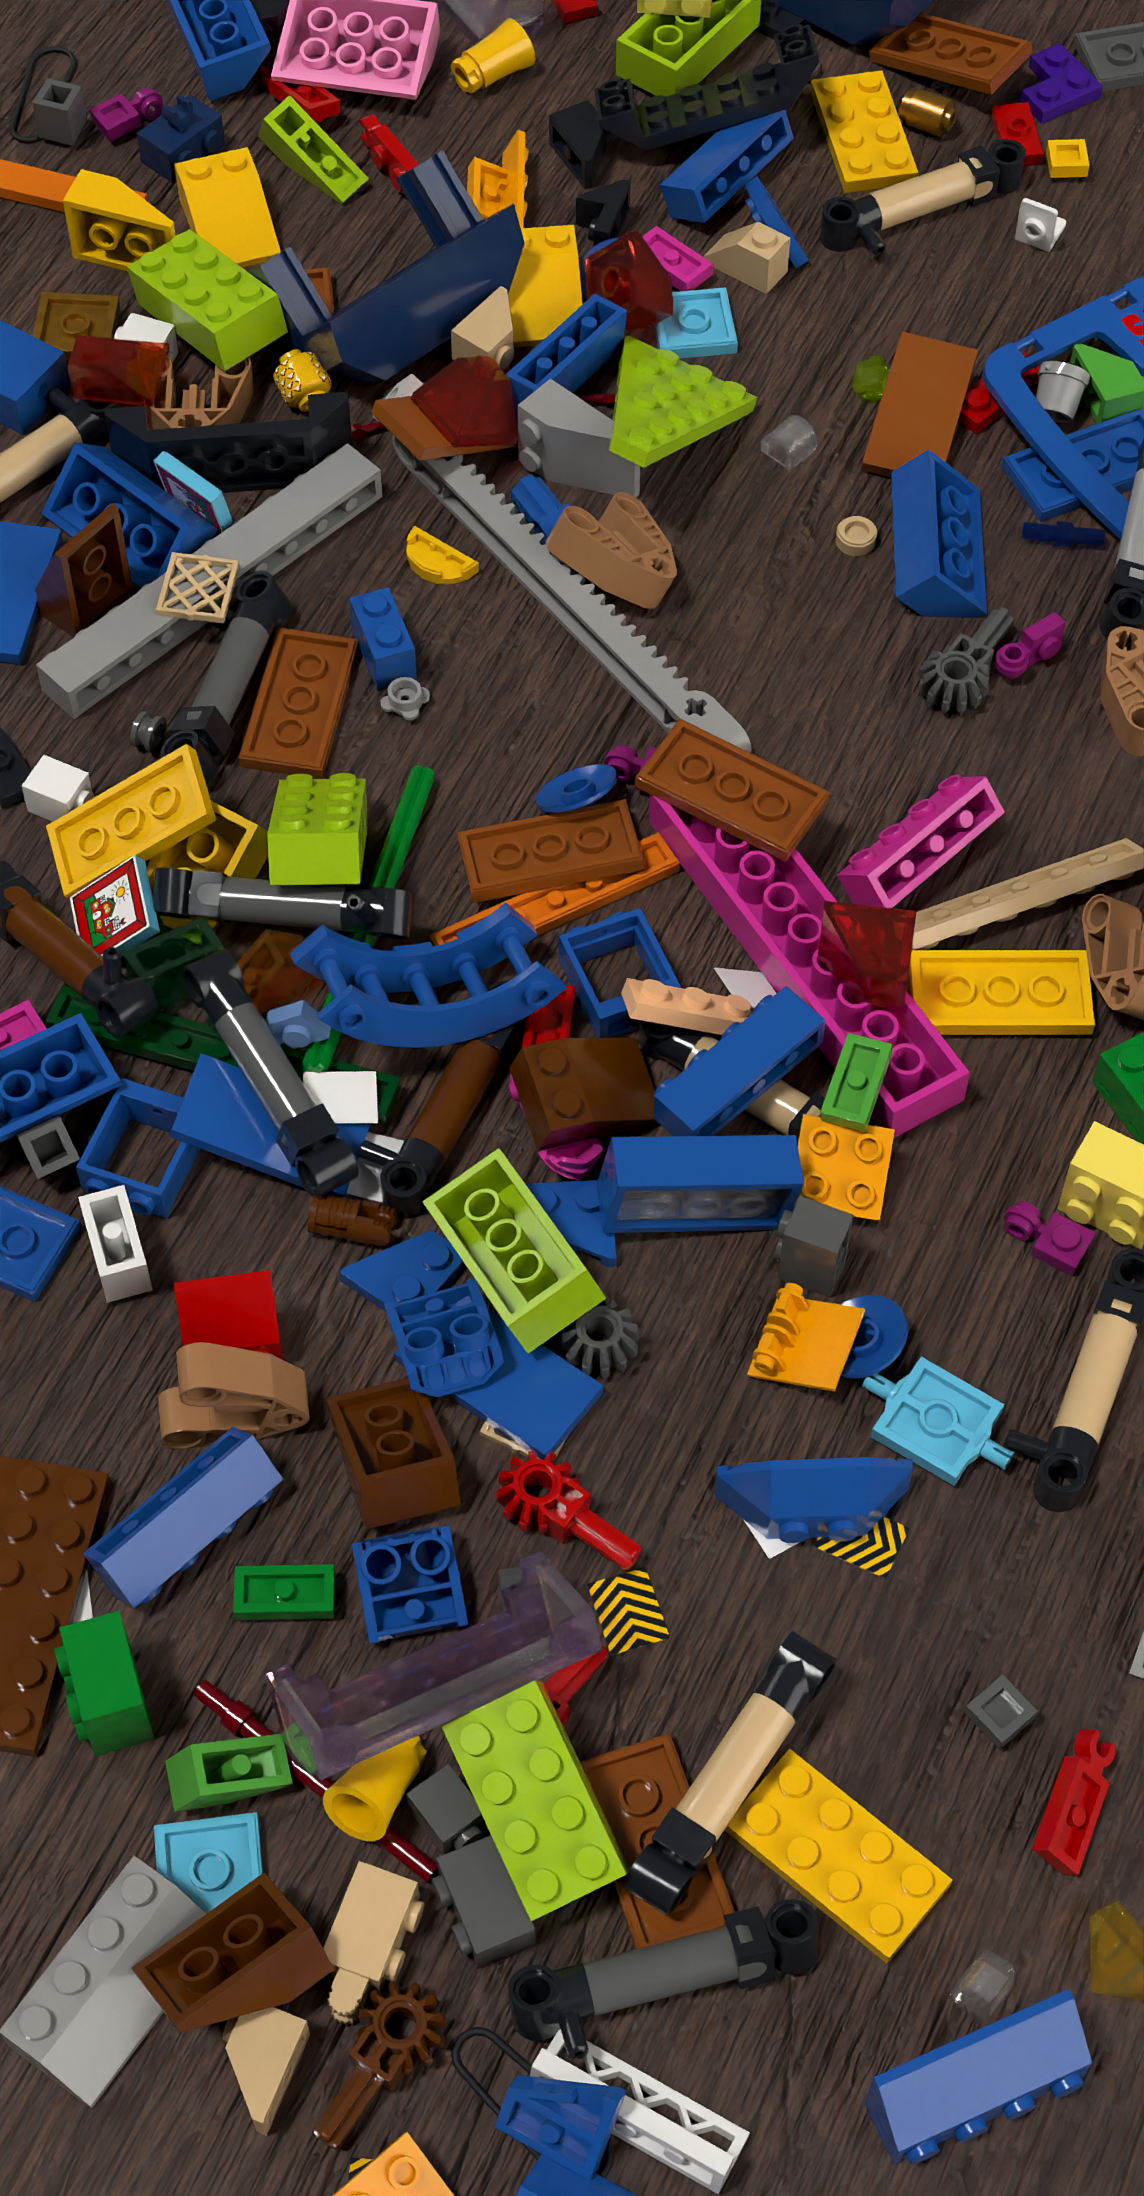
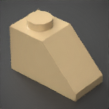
[703,222,790,294]
[451,286,514,381]
[222,2007,310,2136]

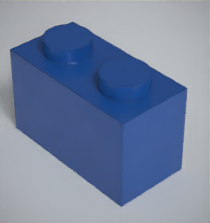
[349,587,417,691]

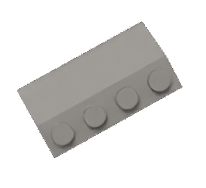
[0,1856,206,2109]

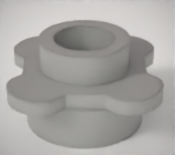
[381,677,430,720]

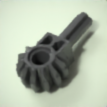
[919,608,1014,716]
[559,1282,640,1380]

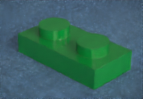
[233,1564,335,1620]

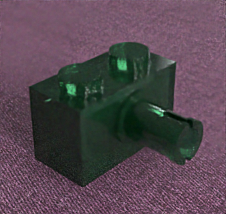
[123,914,224,1011]

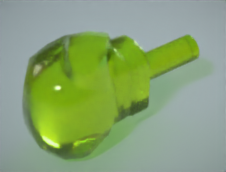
[852,355,890,399]

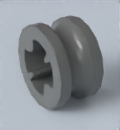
[130,710,167,753]

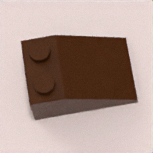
[35,503,133,637]
[509,1037,658,1151]
[326,1378,461,1529]
[132,1873,334,2033]

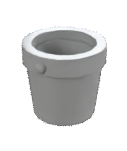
[1036,361,1091,423]

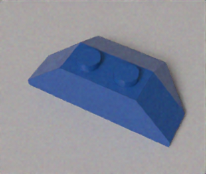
[715,1457,913,1543]

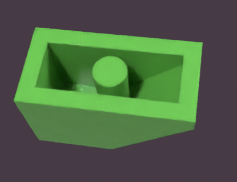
[1070,344,1144,424]
[165,1734,292,1812]

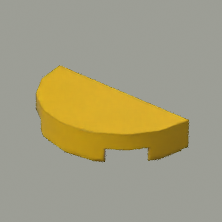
[406,526,479,584]

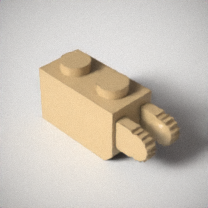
[323,1861,425,2026]

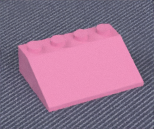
[271,0,441,100]

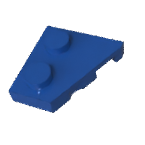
[745,176,809,269]
[525,1180,616,1267]
[339,1230,466,1311]
[495,2075,627,2181]

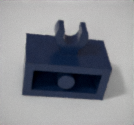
[137,94,225,183]

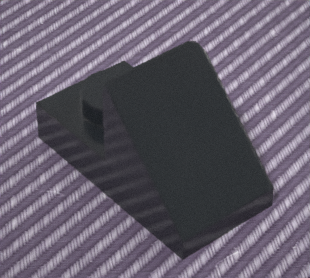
[576,180,631,247]

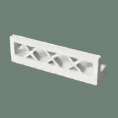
[530,2029,750,2194]

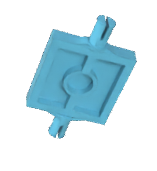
[862,1357,1015,1486]

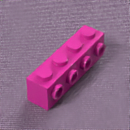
[837,774,1005,912]

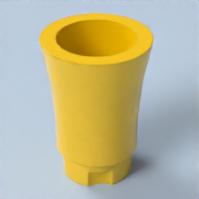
[451,18,535,94]
[323,1726,427,1841]

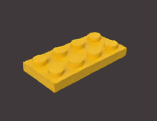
[810,71,918,194]
[46,744,217,899]
[908,950,1095,1035]
[724,1749,953,1964]

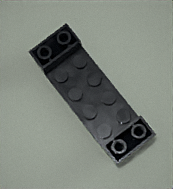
[594,24,820,150]
[105,392,353,493]

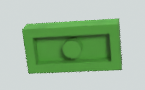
[820,1033,893,1132]

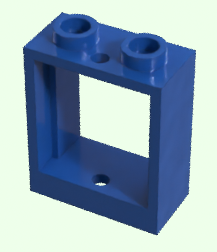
[559,908,681,1038]
[76,1078,201,1218]

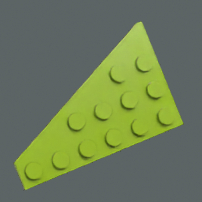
[609,335,758,468]

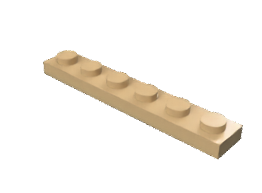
[893,838,1144,950]

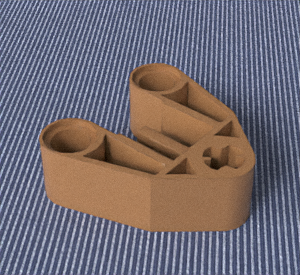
[136,351,254,430]
[546,492,677,609]
[1100,626,1144,756]
[1082,894,1144,1021]
[158,1342,309,1449]

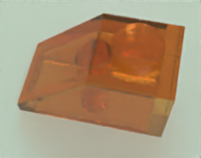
[237,929,315,1013]

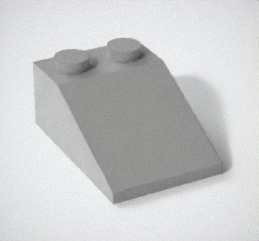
[518,379,640,497]

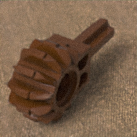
[313,1981,447,2149]

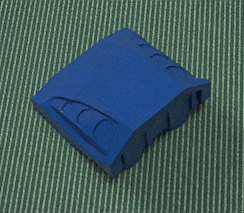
[384,1278,504,1397]
[351,1525,468,1644]

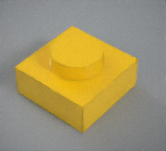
[1046,139,1089,178]

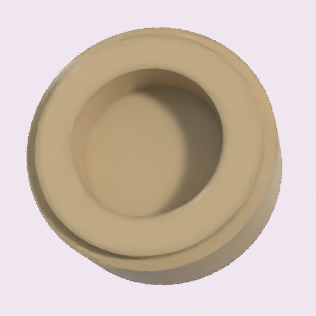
[836,516,877,556]

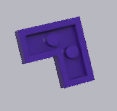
[1020,43,1103,124]

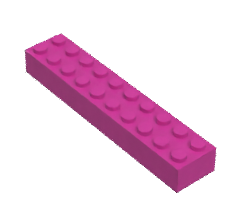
[649,794,970,1138]

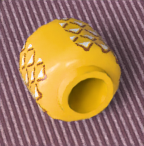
[273,349,332,412]

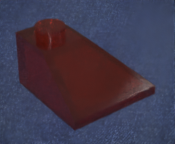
[585,231,673,330]
[68,335,169,407]
[411,355,518,448]
[817,901,916,1007]

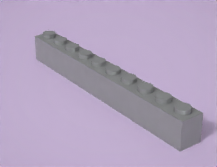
[36,443,382,719]

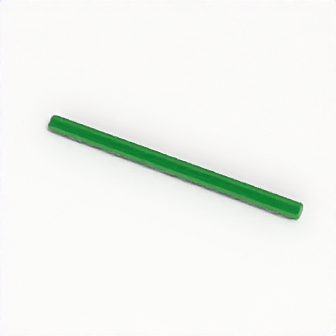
[303,765,434,1074]

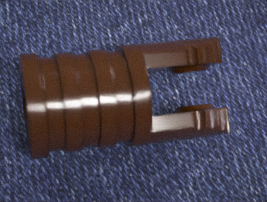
[308,1194,398,1246]

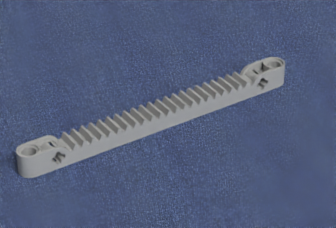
[392,435,752,753]

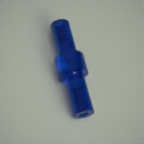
[1022,521,1105,547]

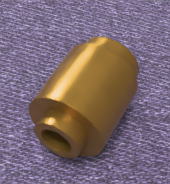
[899,89,957,137]

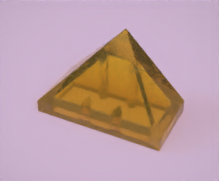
[1090,1900,1144,2000]

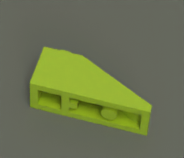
[258,95,369,205]

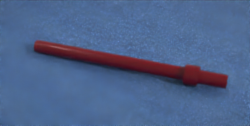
[193,1680,438,1883]

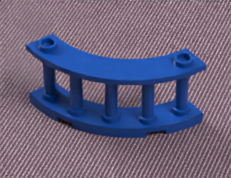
[290,902,567,1048]

